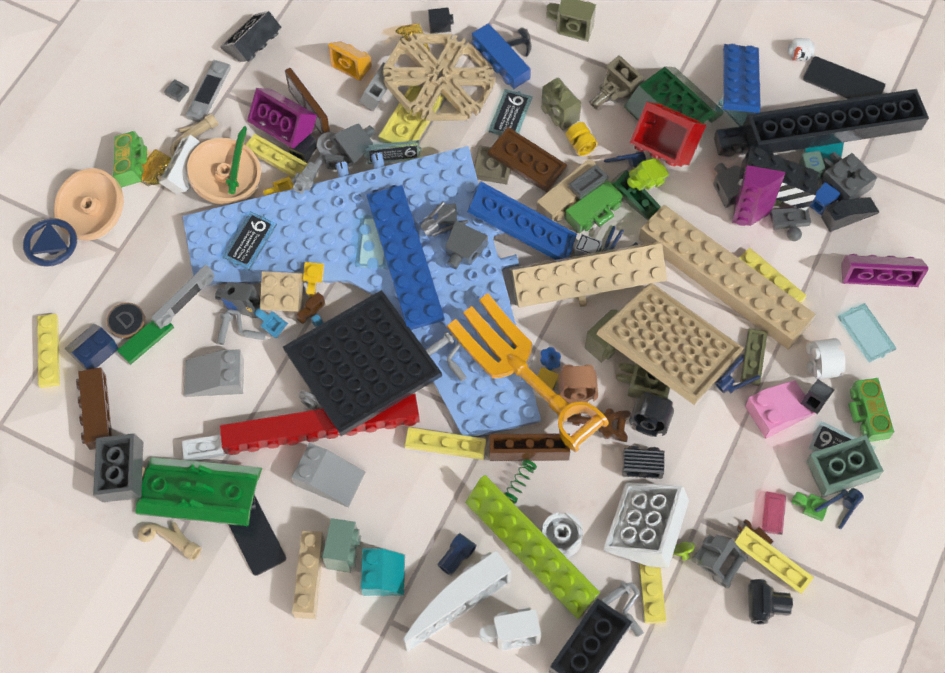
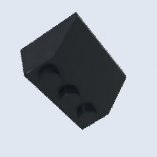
[220,11,282,62]

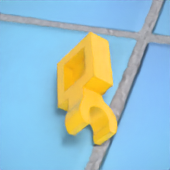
[263,176,294,196]
[303,262,324,296]

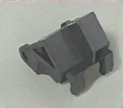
[691,534,748,588]

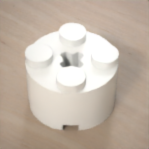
[806,338,845,379]
[542,513,583,558]

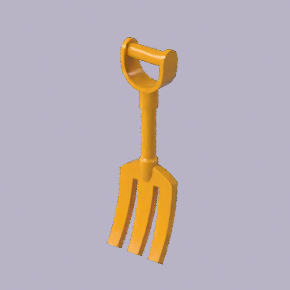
[446,293,609,452]

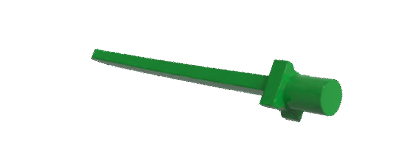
[226,126,247,194]

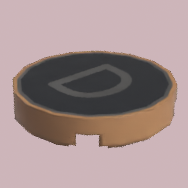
[107,302,146,339]

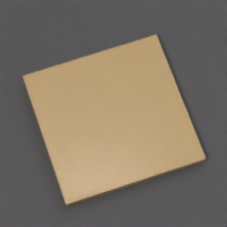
[597,283,744,405]

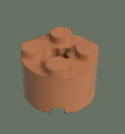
[558,364,598,404]

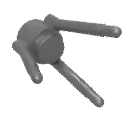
[420,201,468,237]

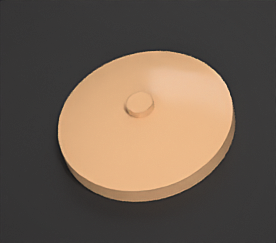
[187,138,261,205]
[54,168,124,241]

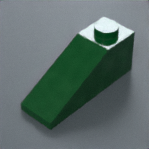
[610,170,661,220]

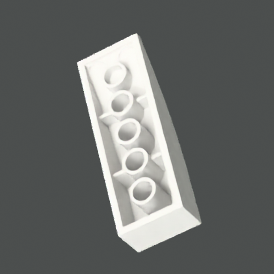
[403,550,511,652]

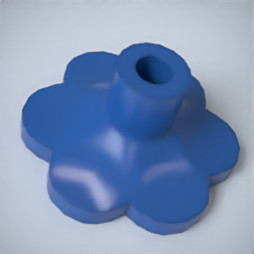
[540,347,561,371]

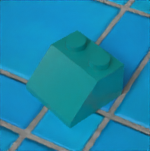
[361,549,405,596]

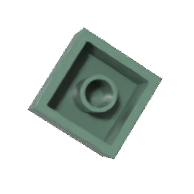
[322,518,361,573]

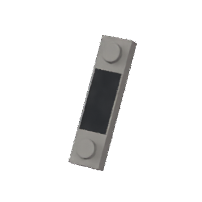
[186,60,231,122]
[151,265,215,329]

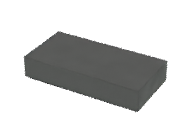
[568,164,608,200]

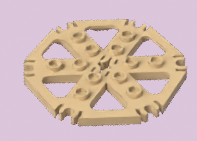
[383,34,496,121]

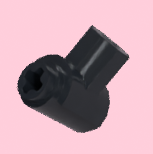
[748,579,793,625]

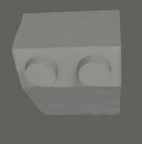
[184,349,244,397]
[292,442,366,508]

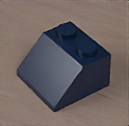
[64,324,119,370]

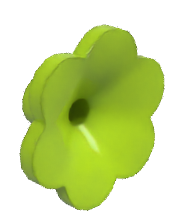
[673,541,695,561]

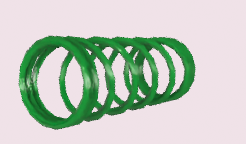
[504,459,537,504]

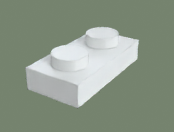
[182,435,225,461]

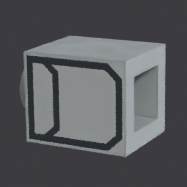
[572,234,602,256]

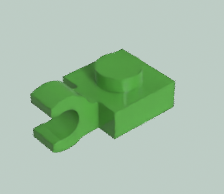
[791,492,828,522]

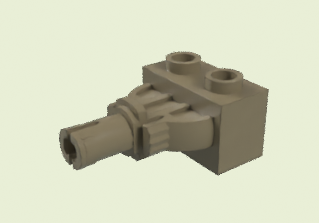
[589,55,644,110]

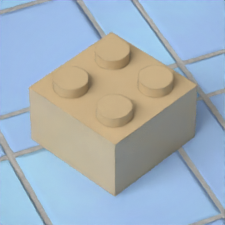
[260,271,304,312]

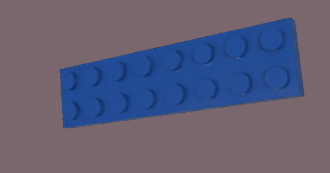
[367,185,445,330]

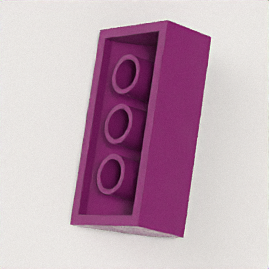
[247,88,317,148]
[732,165,785,226]
[841,254,929,287]

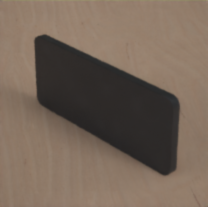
[803,56,886,99]
[228,494,286,576]

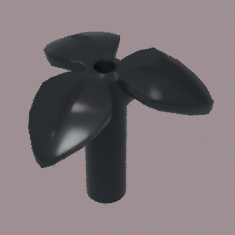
[506,28,532,57]

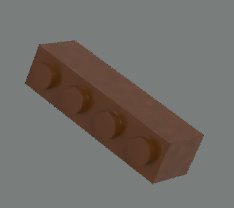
[76,367,112,450]
[489,433,570,461]

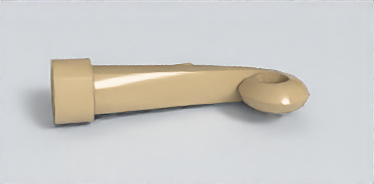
[170,113,219,156]
[137,522,202,561]

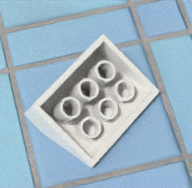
[604,482,689,568]

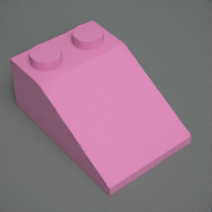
[745,380,816,439]

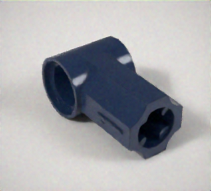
[437,533,477,576]

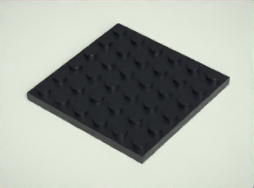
[283,290,442,436]

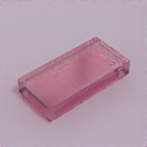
[761,491,786,535]

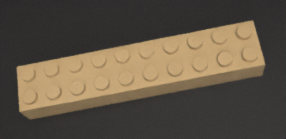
[639,205,816,350]

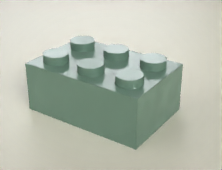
[806,435,883,497]

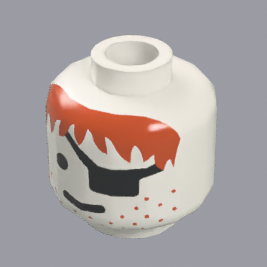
[788,38,815,61]

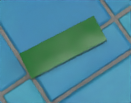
[117,320,174,365]

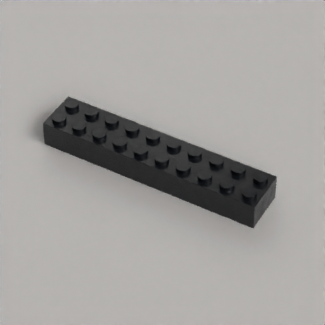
[742,89,929,154]

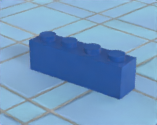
[471,23,531,89]

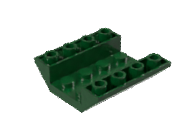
[624,66,725,123]

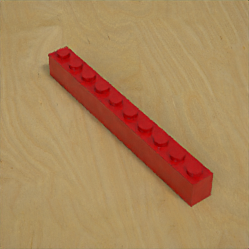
[220,393,420,455]

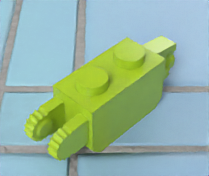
[627,158,670,191]

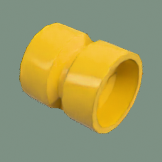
[565,122,598,156]

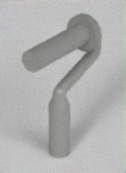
[217,309,266,345]
[426,332,467,382]
[601,581,644,638]

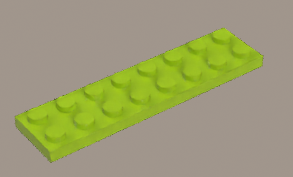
[465,475,600,619]

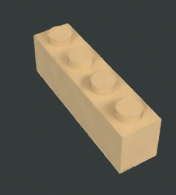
[536,158,605,222]
[292,531,325,619]

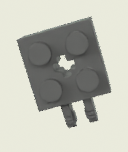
[821,152,878,201]

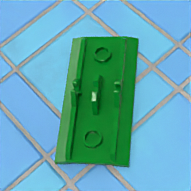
[135,457,262,526]

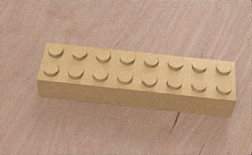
[510,241,667,308]

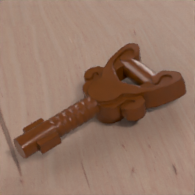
[567,408,631,442]

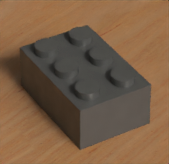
[93,433,144,503]

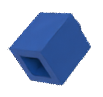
[809,182,840,215]

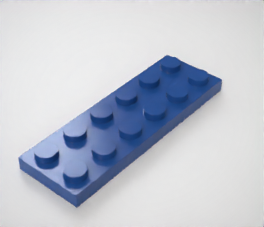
[723,44,761,113]
[467,181,577,260]

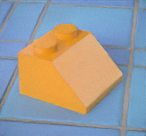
[328,41,372,81]

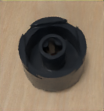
[629,392,674,437]

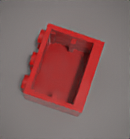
[629,102,706,167]

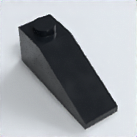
[821,197,879,232]

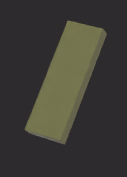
[740,328,768,386]

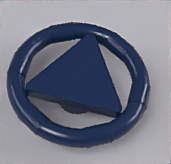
[23,218,77,267]

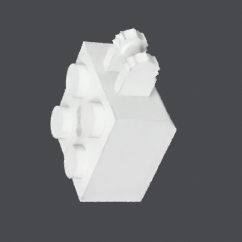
[479,608,541,651]

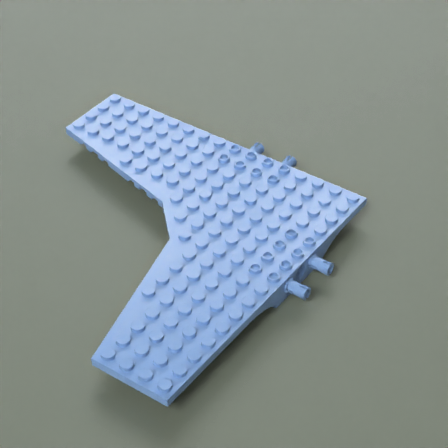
[183,146,541,438]

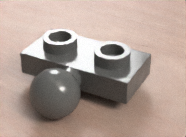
[770,208,811,241]

